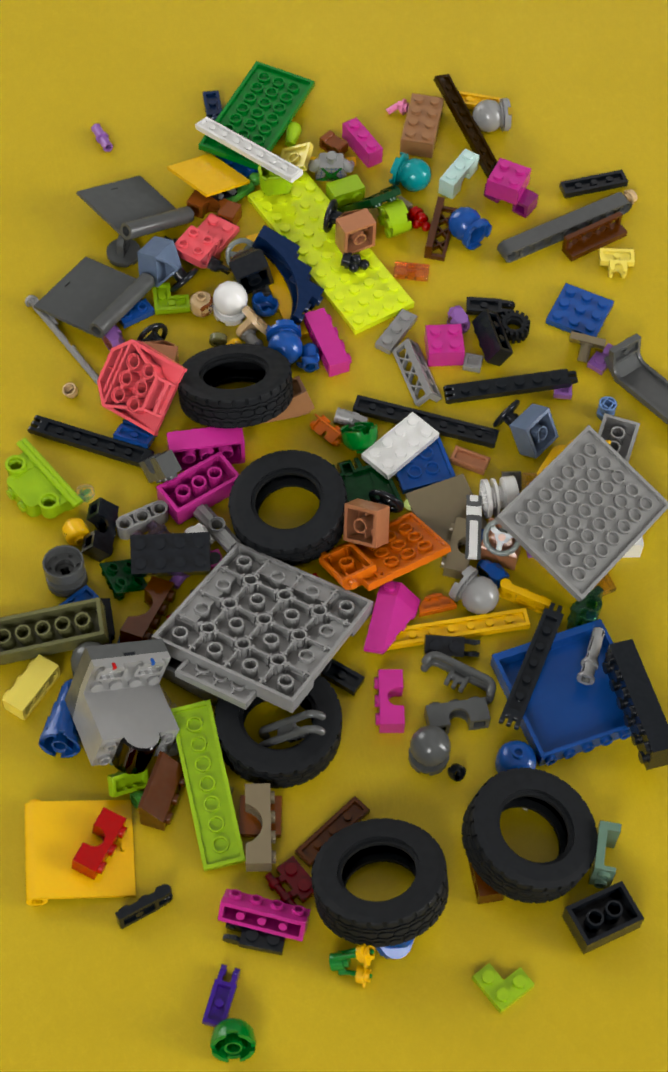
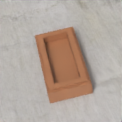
[449,446,491,476]

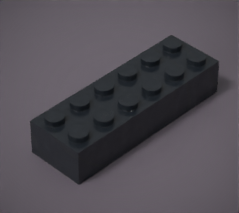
[602,639,668,770]

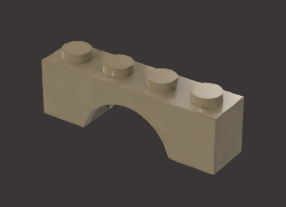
[245,783,276,872]

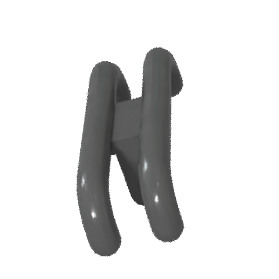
[420,651,496,704]
[258,710,326,748]

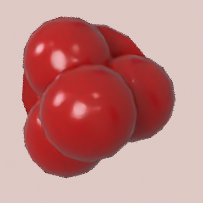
[407,206,431,232]

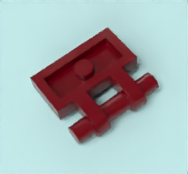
[264,856,314,905]

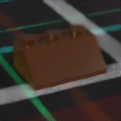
[138,751,186,831]

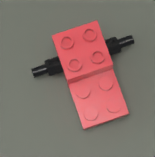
[164,213,240,275]

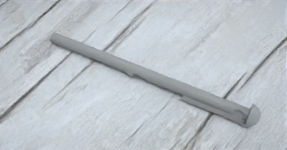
[25,295,99,386]

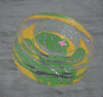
[75,484,95,503]

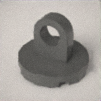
[106,235,141,268]

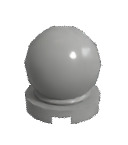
[472,98,512,132]
[449,565,500,615]

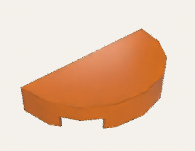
[418,593,457,617]

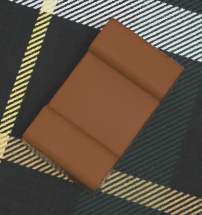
[319,130,348,154]

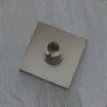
[569,331,606,363]

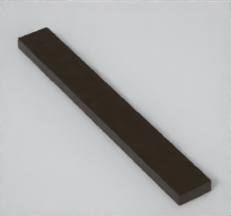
[434,74,497,179]

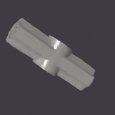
[193,504,241,553]

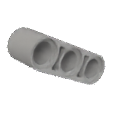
[116,500,169,540]

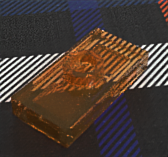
[393,261,429,282]

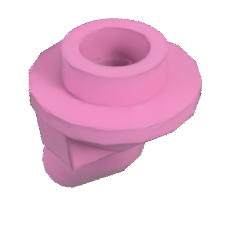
[386,99,409,115]

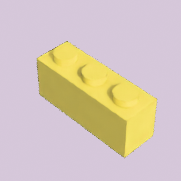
[2,654,61,721]

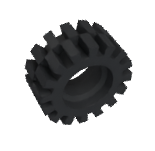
[500,310,530,344]

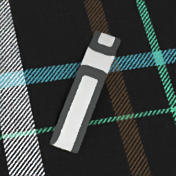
[465,495,482,560]

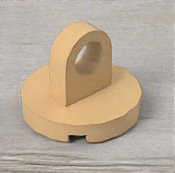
[236,305,268,339]

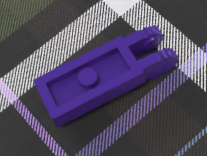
[202,964,240,1027]

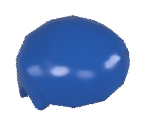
[252,292,279,317]

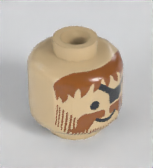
[190,291,213,317]

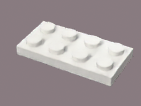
[361,412,440,480]

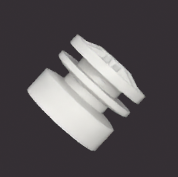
[479,475,519,519]

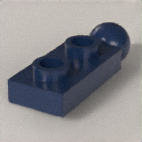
[202,90,222,121]

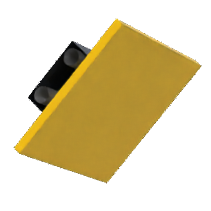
[167,153,250,201]

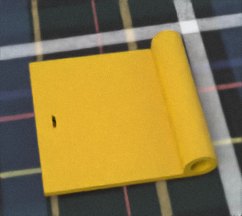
[24,799,136,906]

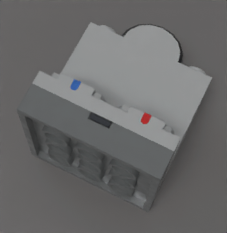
[65,639,180,774]

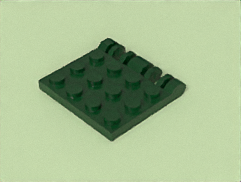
[332,457,404,513]

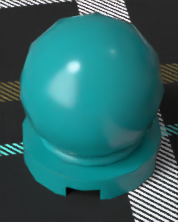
[389,152,431,192]

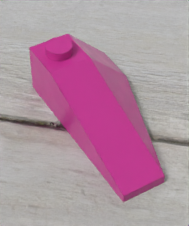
[364,581,420,654]

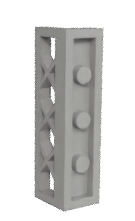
[392,338,442,407]

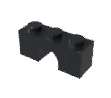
[81,497,119,562]

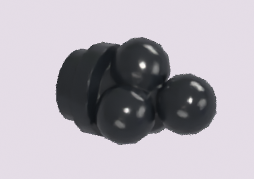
[340,252,369,273]

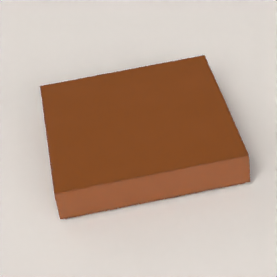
[239,795,282,838]

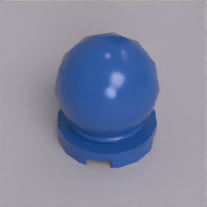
[448,207,492,250]
[266,319,303,365]

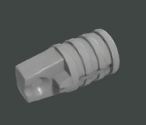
[333,407,368,427]

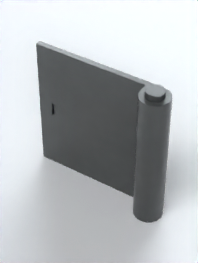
[76,176,194,240]
[34,257,155,338]

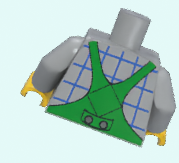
[308,151,357,181]

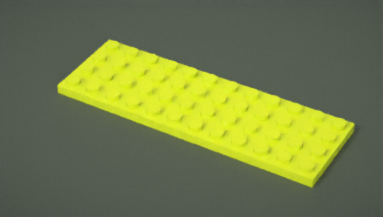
[247,171,415,335]

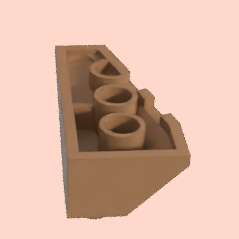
[260,375,315,424]

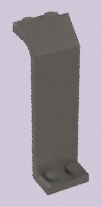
[604,333,668,425]

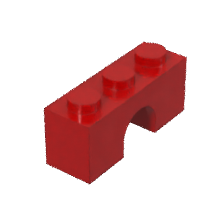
[71,807,127,880]

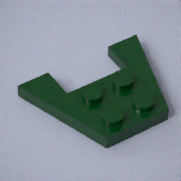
[337,185,401,213]

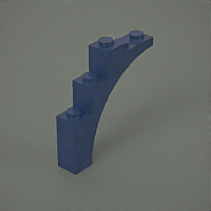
[252,225,324,324]

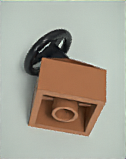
[323,199,377,254]
[137,323,179,364]
[343,489,404,549]

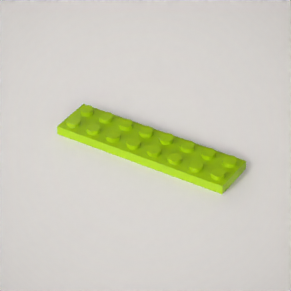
[171,699,246,871]

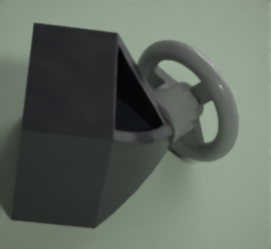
[225,238,274,294]

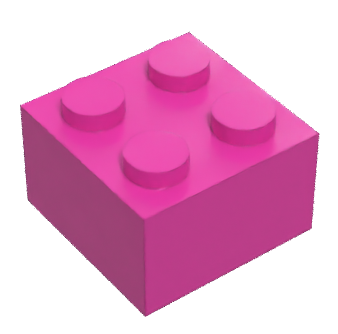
[485,158,531,205]
[424,324,465,367]

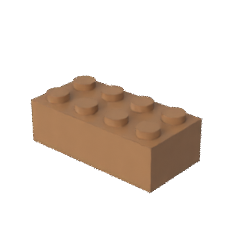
[400,93,444,158]

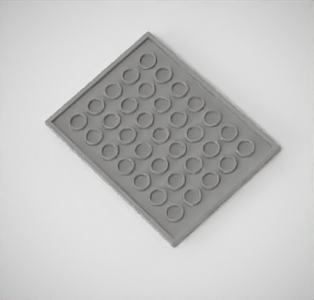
[494,425,668,602]

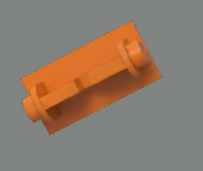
[310,413,342,447]

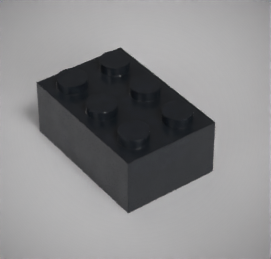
[562,881,644,954]

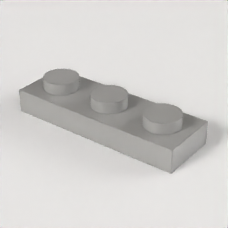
[375,308,417,355]

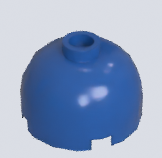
[495,740,537,773]

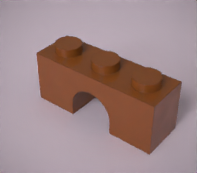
[187,190,242,225]

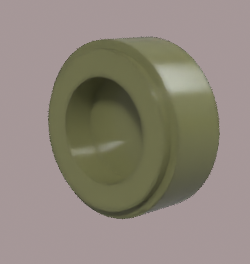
[209,332,227,347]

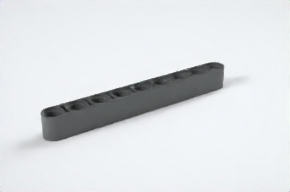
[497,192,632,263]

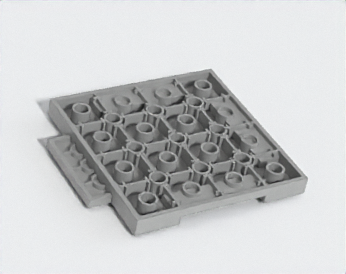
[151,542,374,713]

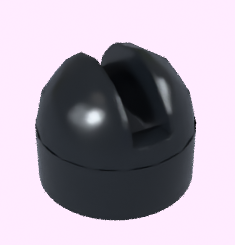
[447,763,466,782]

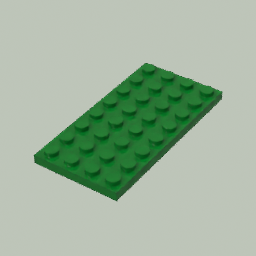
[198,61,315,170]

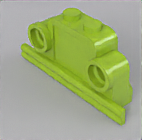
[5,438,83,519]

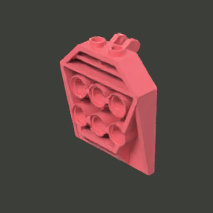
[97,339,188,436]

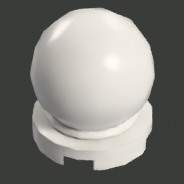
[213,281,248,326]

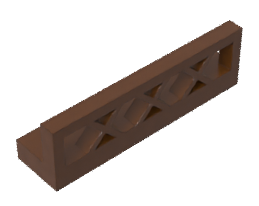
[424,197,457,261]
[561,211,628,262]

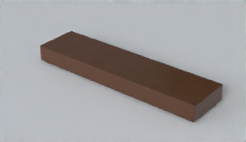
[295,796,370,868]

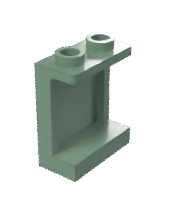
[588,820,622,889]

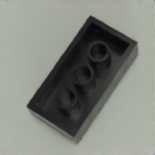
[130,532,211,578]

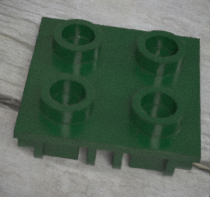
[99,559,147,601]

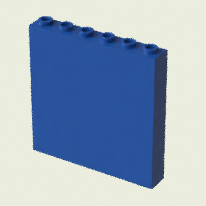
[490,619,631,766]

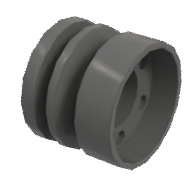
[42,545,88,598]

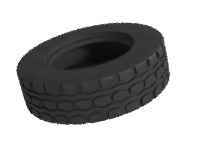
[178,343,293,428]
[228,450,348,566]
[214,674,342,788]
[461,768,597,903]
[311,818,449,947]

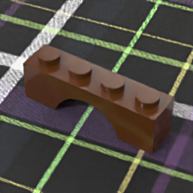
[120,576,176,643]

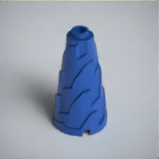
[39,679,81,758]

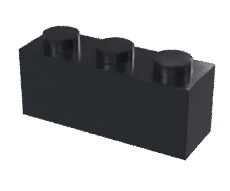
[472,309,513,366]

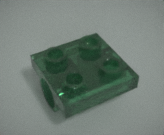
[566,586,604,630]

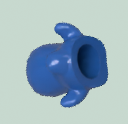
[296,343,320,373]

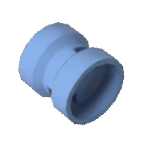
[596,396,617,420]

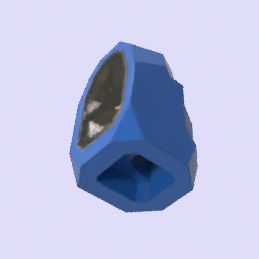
[476,559,510,588]

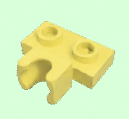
[599,248,635,278]

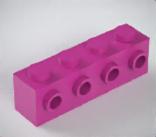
[217,889,311,942]

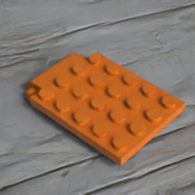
[319,512,451,591]

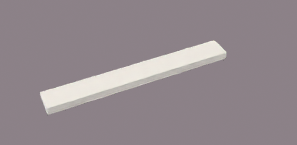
[195,116,303,183]

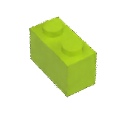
[326,174,365,207]

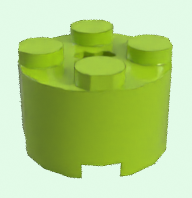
[258,161,293,196]
[377,198,412,238]

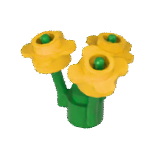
[329,944,376,988]

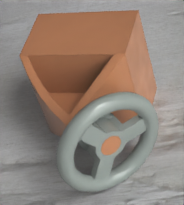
[479,517,522,571]

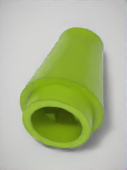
[285,122,302,147]

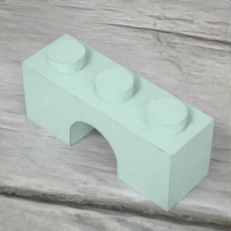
[438,149,479,199]

